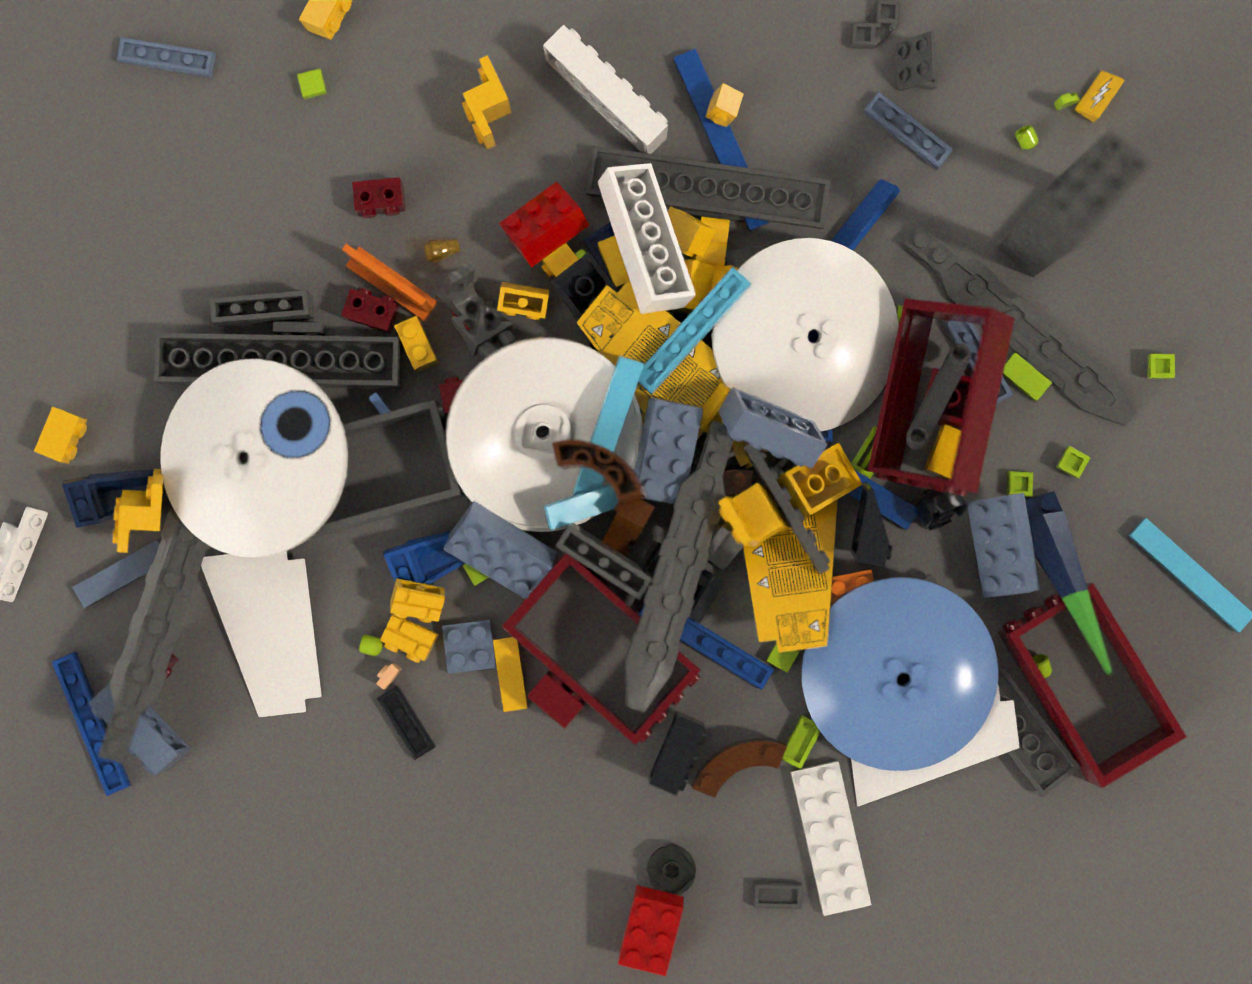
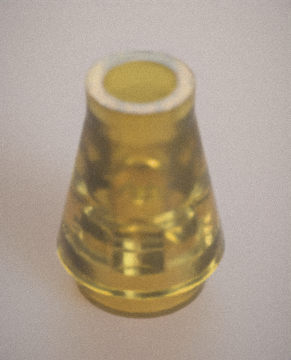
[423,238,460,264]

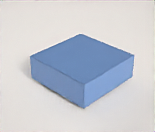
[369,392,391,414]

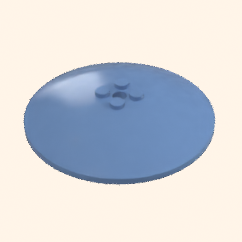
[802,577,998,771]

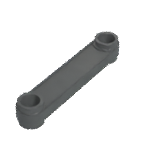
[906,343,971,451]

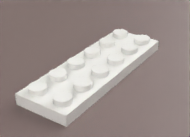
[790,760,871,916]

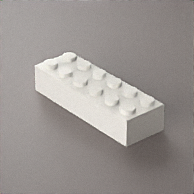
[543,25,668,154]
[597,163,696,314]

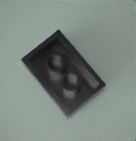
[648,711,708,796]

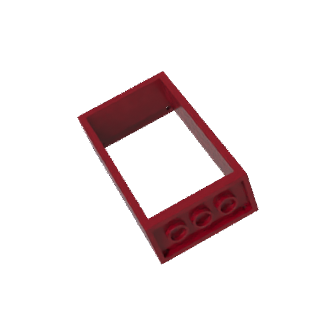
[868,299,1015,496]
[501,553,701,745]
[998,583,1187,788]

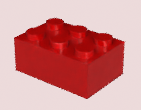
[499,181,590,268]
[618,885,684,976]

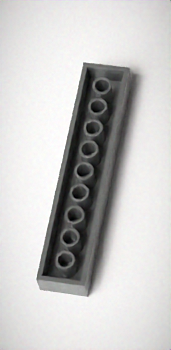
[153,333,402,389]

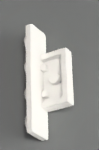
[0,507,48,602]

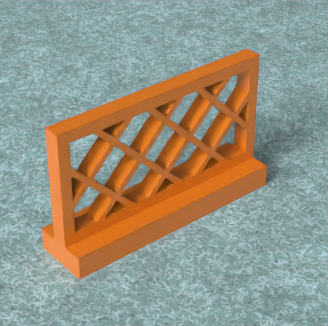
[342,244,438,322]

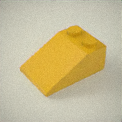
[776,443,863,518]

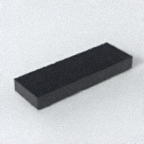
[376,685,436,760]

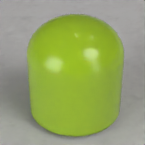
[1015,125,1039,150]
[359,634,383,656]
[1032,654,1052,678]

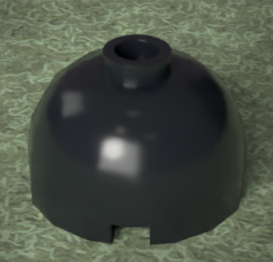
[917,488,968,531]

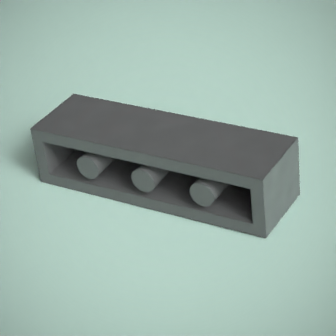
[210,290,314,327]
[556,523,654,600]

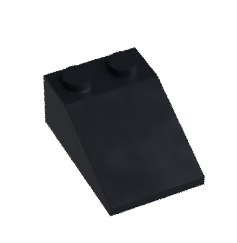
[550,252,619,321]
[850,482,892,566]
[643,542,725,623]

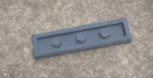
[116,37,216,78]
[863,91,954,170]
[944,321,1013,404]
[73,540,160,608]

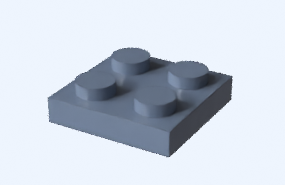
[442,619,497,674]

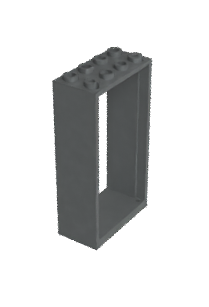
[997,129,1151,277]
[307,400,465,540]

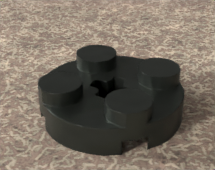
[647,844,696,895]

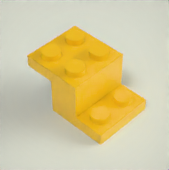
[462,55,512,149]
[671,259,738,314]
[113,469,163,553]
[718,483,791,547]

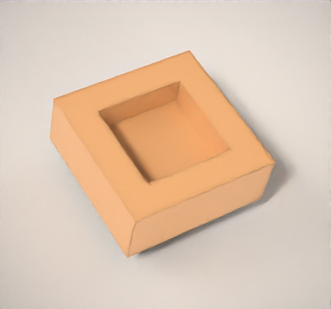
[376,663,402,689]

